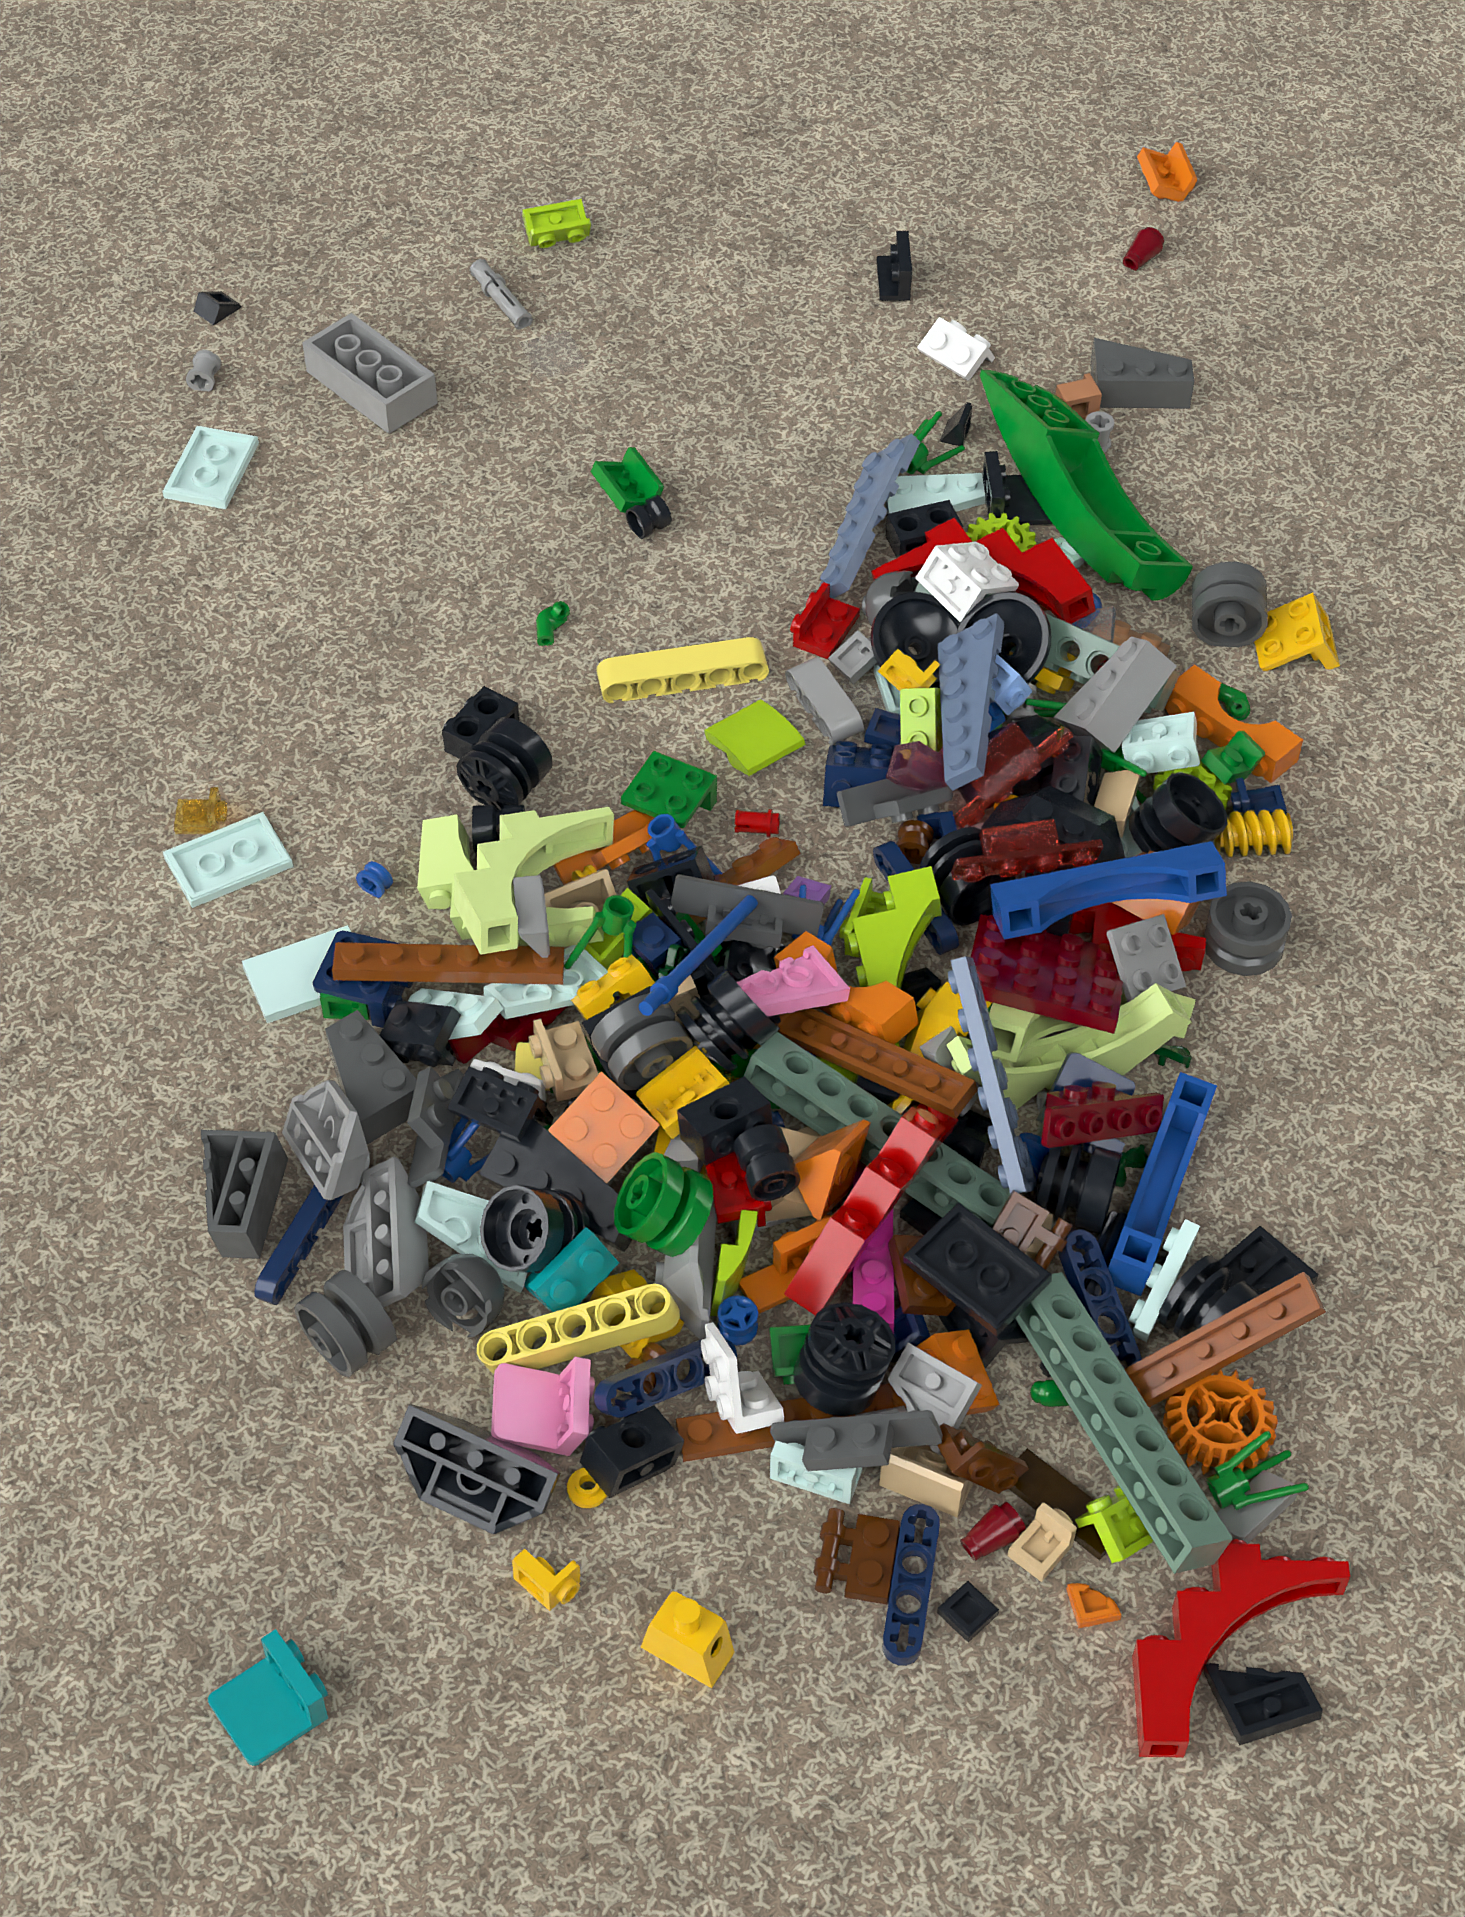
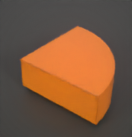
[1066,1583,1122,1628]

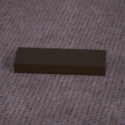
[1009,1448,1107,1560]

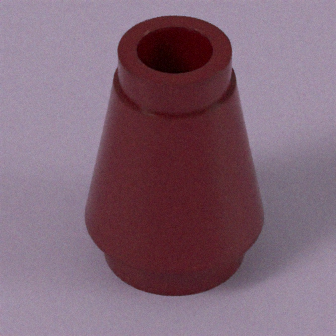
[1123,227,1164,271]
[960,1501,1026,1561]

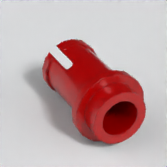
[734,809,780,838]

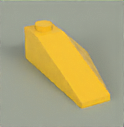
[887,982,992,1115]

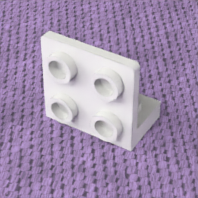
[915,542,1019,622]
[701,1322,784,1434]

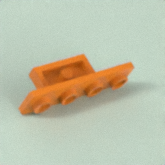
[553,810,654,885]
[739,1215,852,1314]

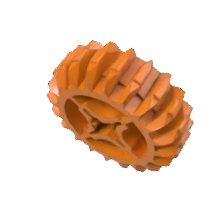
[1163,1369,1278,1475]

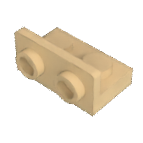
[529,1019,598,1102]

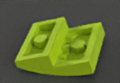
[704,699,806,776]
[710,1210,758,1316]

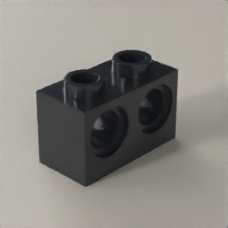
[885,500,963,558]
[442,686,520,759]
[627,845,715,908]

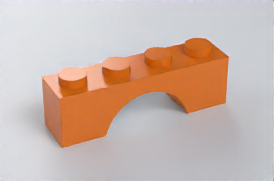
[1165,664,1303,783]
[774,931,919,1045]

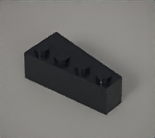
[479,1118,632,1252]

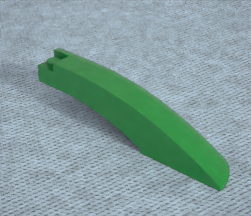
[980,369,1193,601]

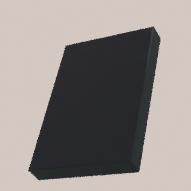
[903,1203,1052,1336]

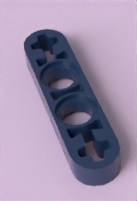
[873,841,959,955]
[254,1185,344,1305]
[1058,1230,1142,1369]
[594,1338,737,1418]
[882,1504,940,1666]

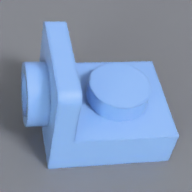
[992,654,1032,715]

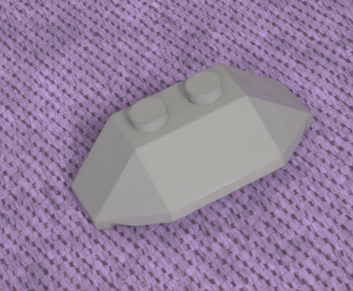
[282,1080,370,1200]
[343,1157,429,1307]
[655,1202,716,1339]

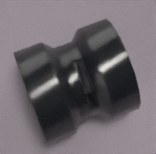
[626,495,672,539]

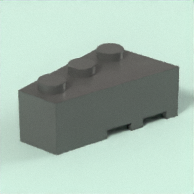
[1090,338,1194,409]
[325,1010,417,1145]
[201,1130,288,1259]

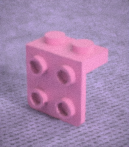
[491,1357,595,1456]

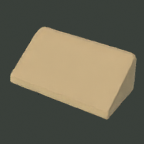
[1094,770,1140,838]

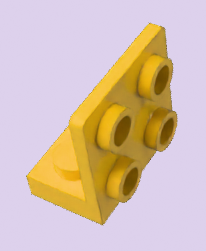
[1254,592,1340,671]

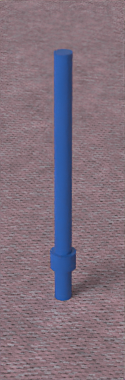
[639,895,758,1016]

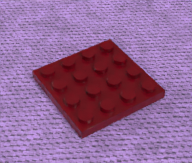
[970,914,1123,1034]

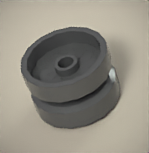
[1192,561,1268,648]
[1203,881,1292,976]
[591,993,693,1090]
[294,1270,397,1377]

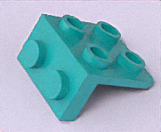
[524,1227,619,1313]
[208,1629,328,1766]

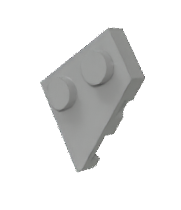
[888,1343,982,1456]

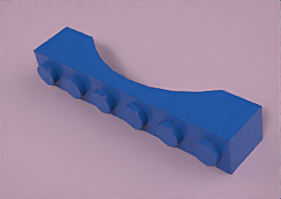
[990,841,1227,939]
[1108,1072,1217,1296]

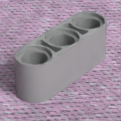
[785,657,864,745]

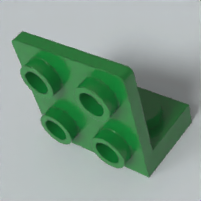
[621,751,717,828]

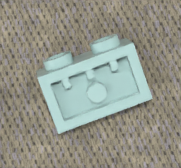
[1122,712,1200,774]
[770,1441,862,1504]

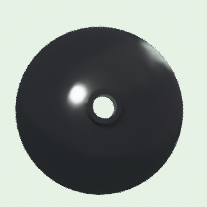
[870,592,961,688]
[956,592,1052,684]

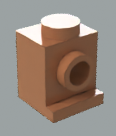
[1055,373,1102,420]

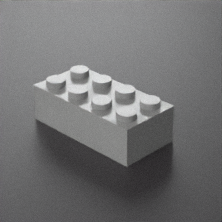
[302,313,438,434]

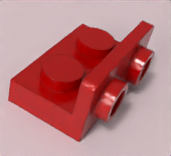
[790,582,860,660]
[704,1152,772,1227]

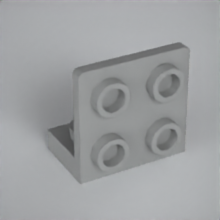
[1107,914,1186,1002]

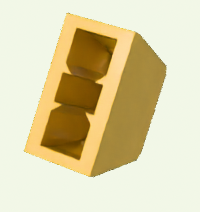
[641,1591,735,1688]

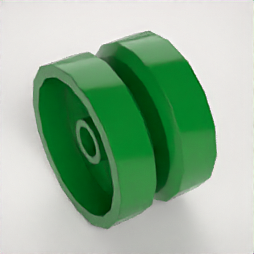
[614,1152,713,1257]

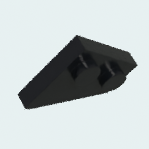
[1219,1226,1319,1294]
[1204,1663,1323,1746]

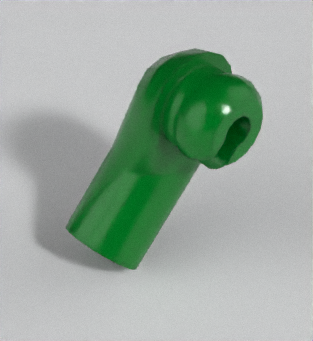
[1030,1380,1069,1407]

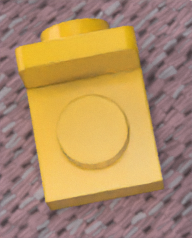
[878,649,940,691]
[512,1549,581,1611]

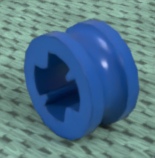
[356,861,393,898]

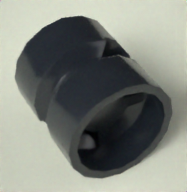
[472,805,525,852]
[733,1124,801,1201]

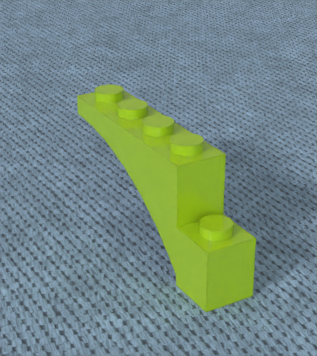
[847,866,941,1047]

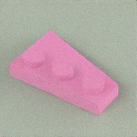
[737,945,850,1016]

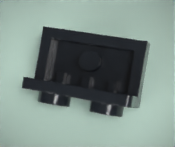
[379,1000,461,1067]

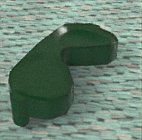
[659,944,689,978]
[1152,1044,1192,1068]
[1115,1144,1148,1187]

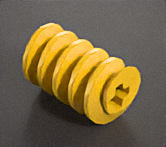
[1214,809,1293,858]

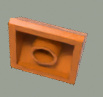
[794,1119,871,1220]

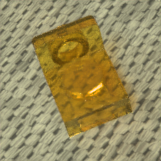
[174,787,227,834]

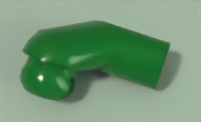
[536,601,570,646]
[1218,683,1251,721]

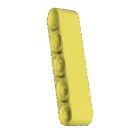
[596,637,769,703]
[477,1284,680,1374]

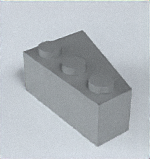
[1053,636,1177,753]

